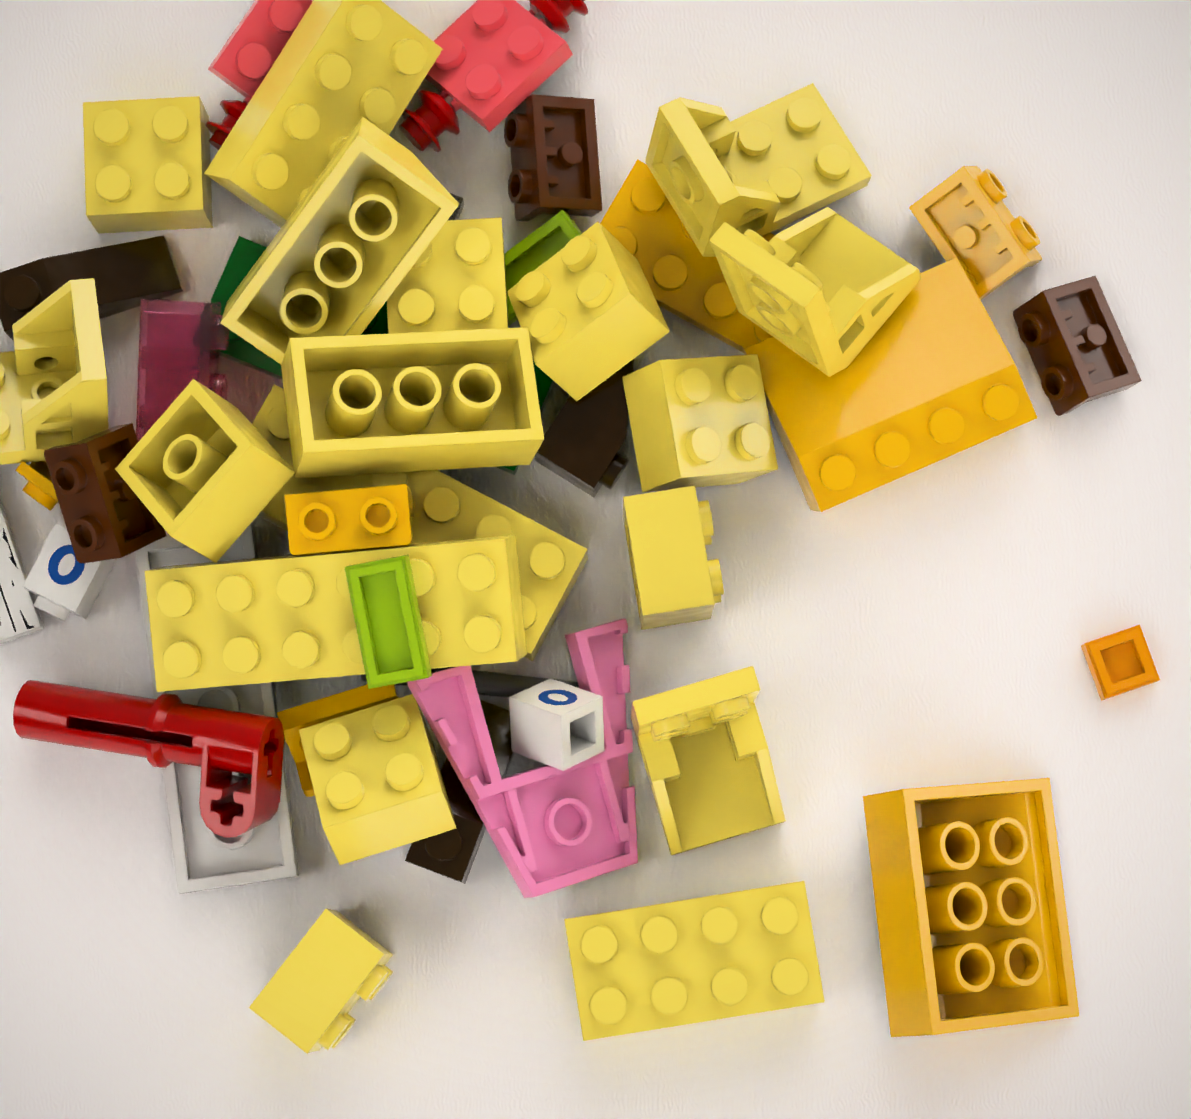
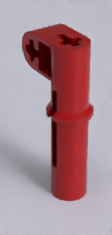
[13,680,284,838]

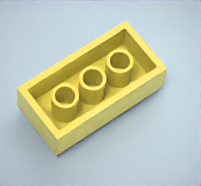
[204,0,443,228]
[281,327,544,478]
[564,881,825,1041]

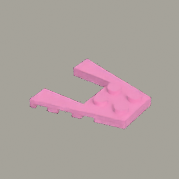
[407,618,638,898]

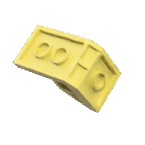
[645,83,872,257]
[709,207,921,377]
[0,278,109,465]
[631,666,786,856]

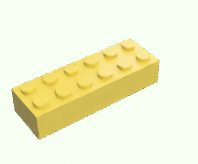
[252,384,588,661]
[144,535,527,692]

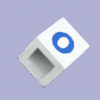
[23,523,117,621]
[509,678,605,771]

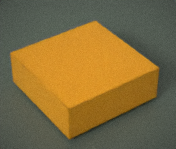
[1081,624,1160,701]

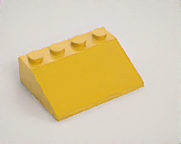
[742,257,1037,512]
[863,778,1079,1037]

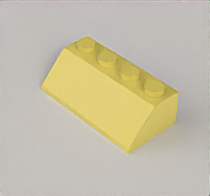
[220,117,459,365]

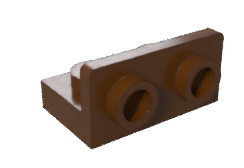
[504,94,602,221]
[1013,275,1142,416]
[44,423,167,564]

